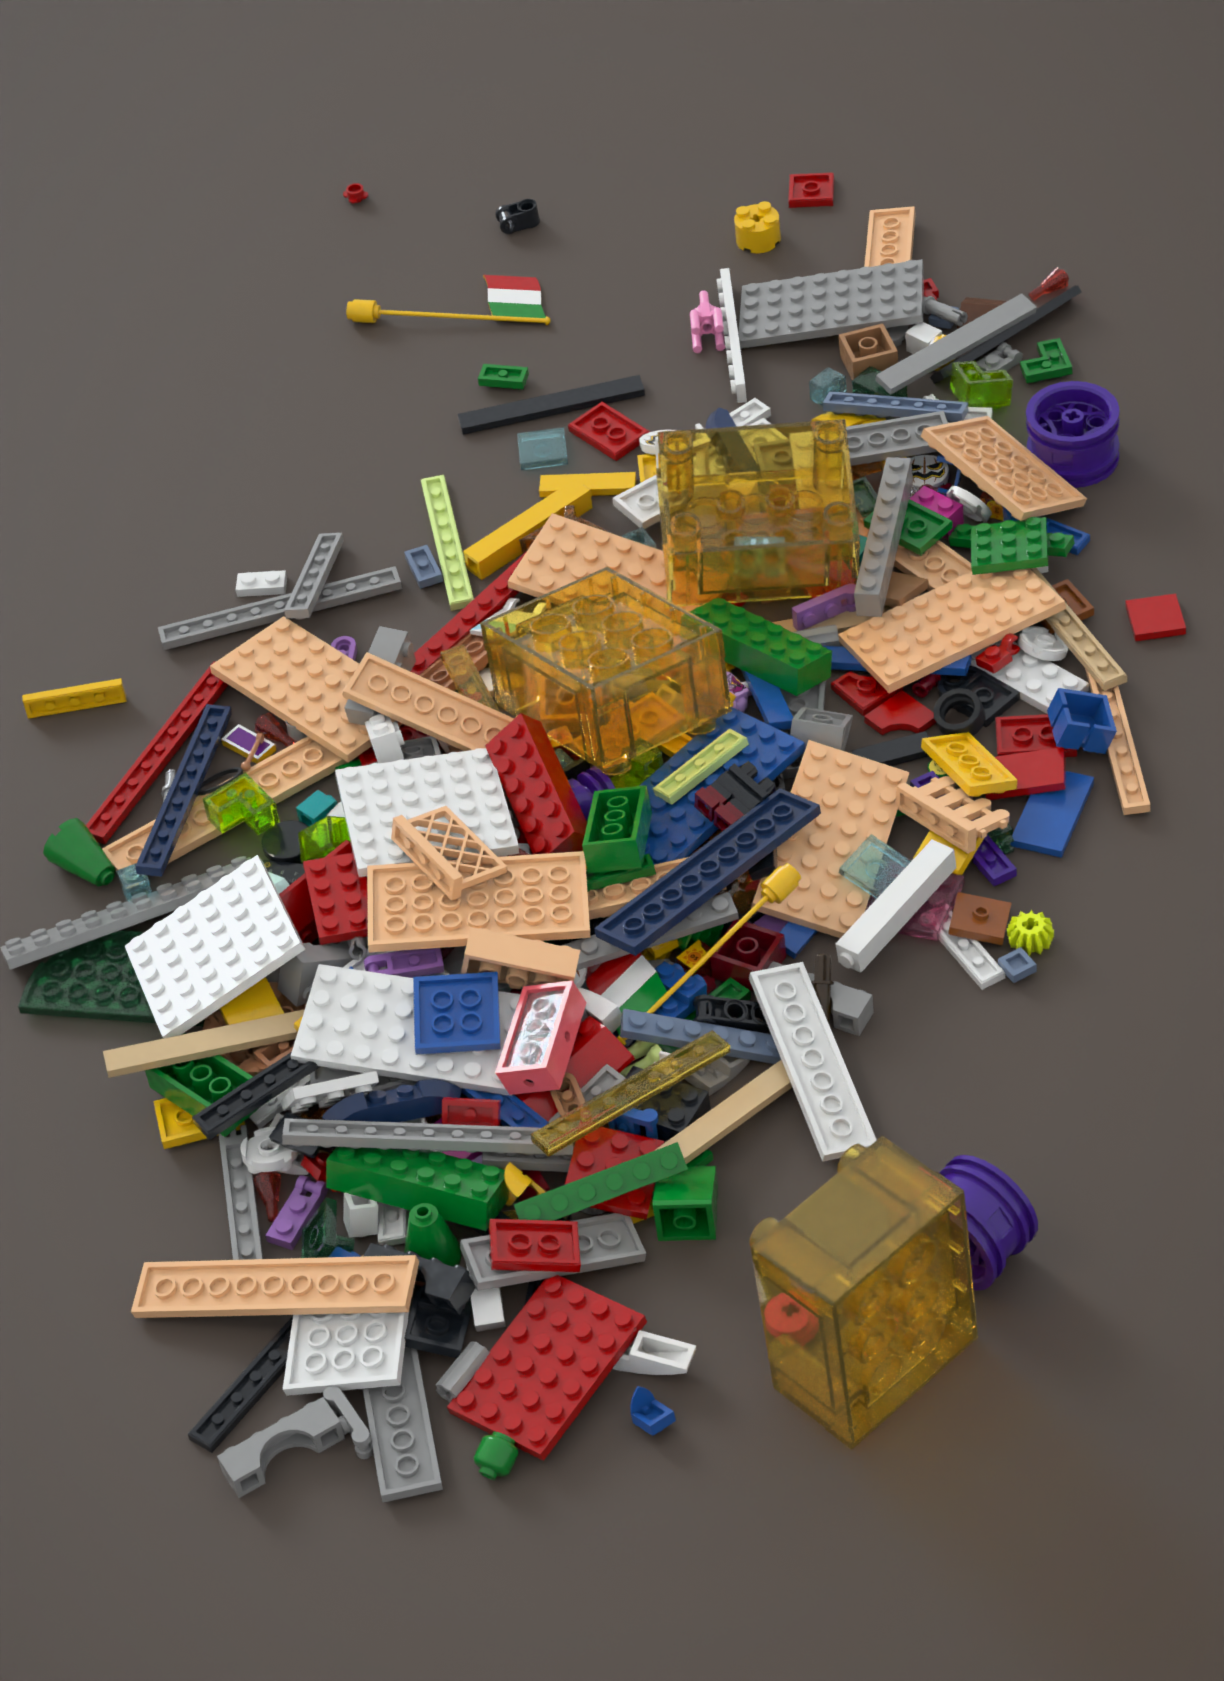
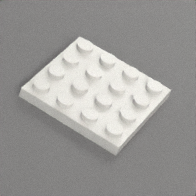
[283,1312,409,1396]

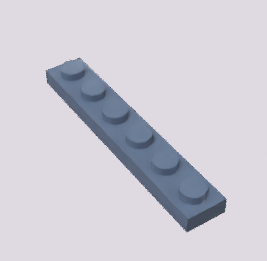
[823,391,968,423]
[620,1009,781,1064]

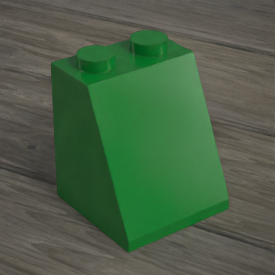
[653,1165,718,1241]

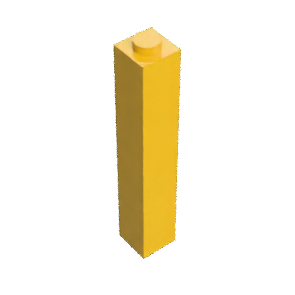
[463,479,593,580]

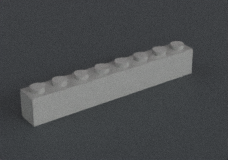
[854,457,913,617]

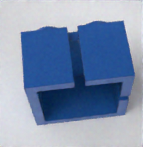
[1047,688,1117,754]

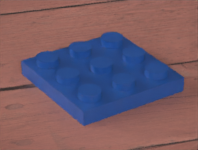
[413,972,501,1055]

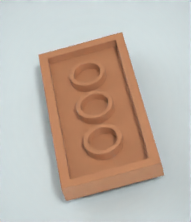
[419,633,510,692]

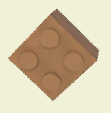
[839,324,898,384]

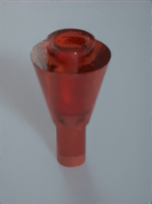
[1028,267,1069,301]
[255,713,297,747]
[253,1171,281,1222]

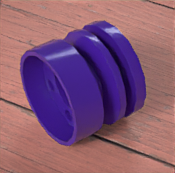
[568,766,616,822]

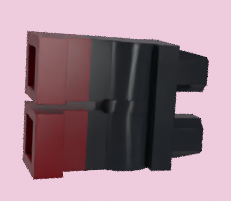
[694,761,775,831]

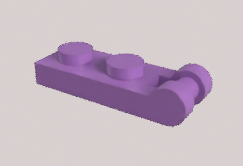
[792,584,856,631]
[364,948,444,978]
[265,1175,328,1250]

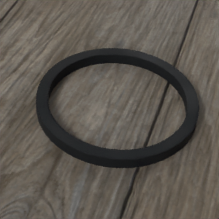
[197,767,243,795]

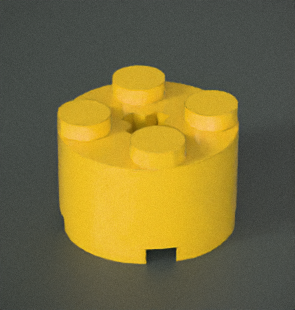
[734,201,781,254]

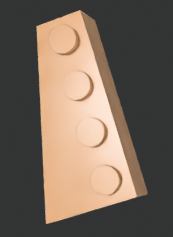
[461,927,580,989]

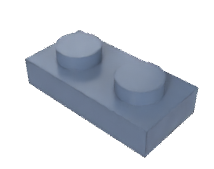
[404,545,443,589]

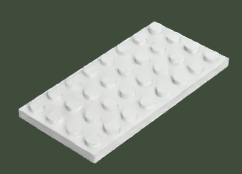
[291,964,531,1096]

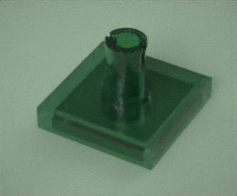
[301,1197,355,1258]

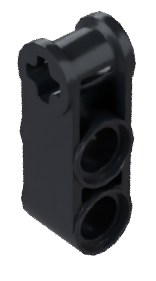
[693,995,769,1033]

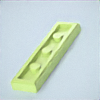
[653,729,749,805]

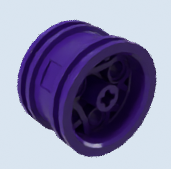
[1026,381,1120,488]
[902,1155,1038,1291]

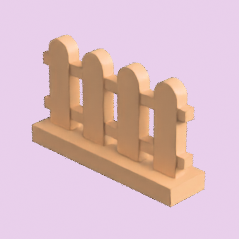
[896,776,1010,854]

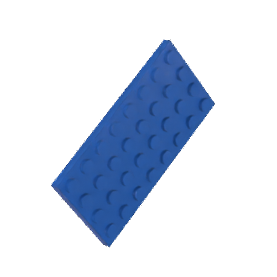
[639,707,806,865]

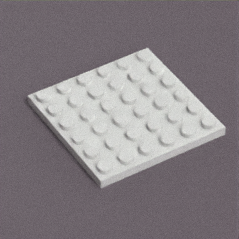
[335,748,519,877]
[125,855,305,1038]

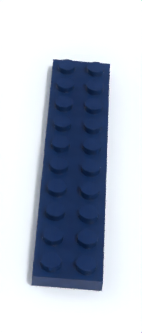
[594,788,821,956]

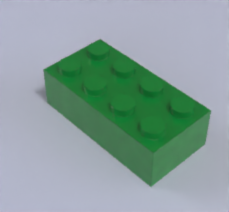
[582,785,652,874]
[145,1032,263,1137]

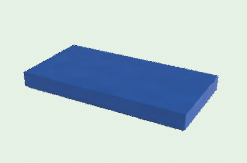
[1010,771,1094,858]

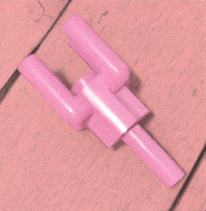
[690,291,725,353]

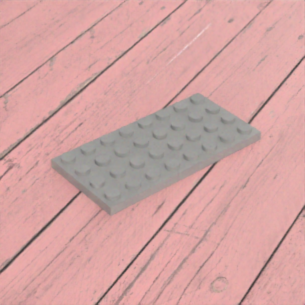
[738,259,924,349]

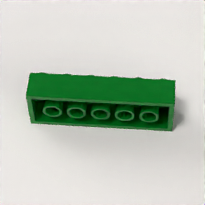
[683,597,832,696]
[326,1147,509,1231]

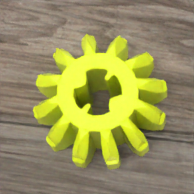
[1007,909,1054,956]

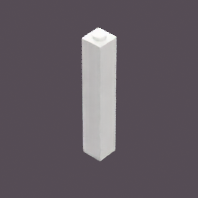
[836,840,956,973]

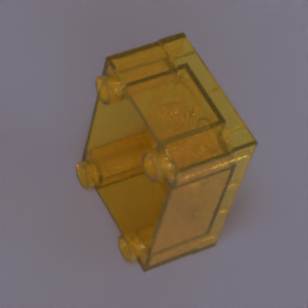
[656,419,860,607]
[480,567,732,775]
[749,1135,978,1450]

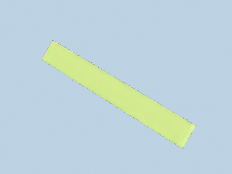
[421,475,474,611]

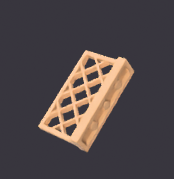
[391,806,507,901]

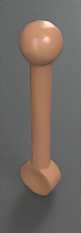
[241,733,264,771]

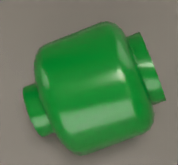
[473,1432,518,1480]

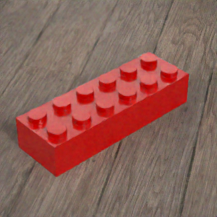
[485,713,587,855]

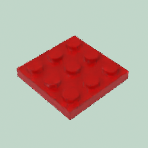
[565,1122,664,1220]

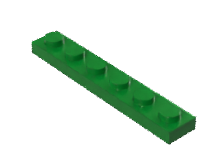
[513,1142,688,1221]

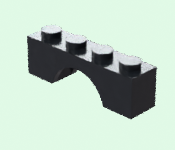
[363,1243,476,1316]

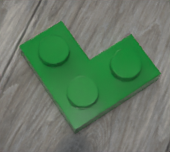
[1020,338,1073,383]

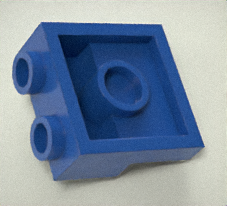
[653,961,707,1019]

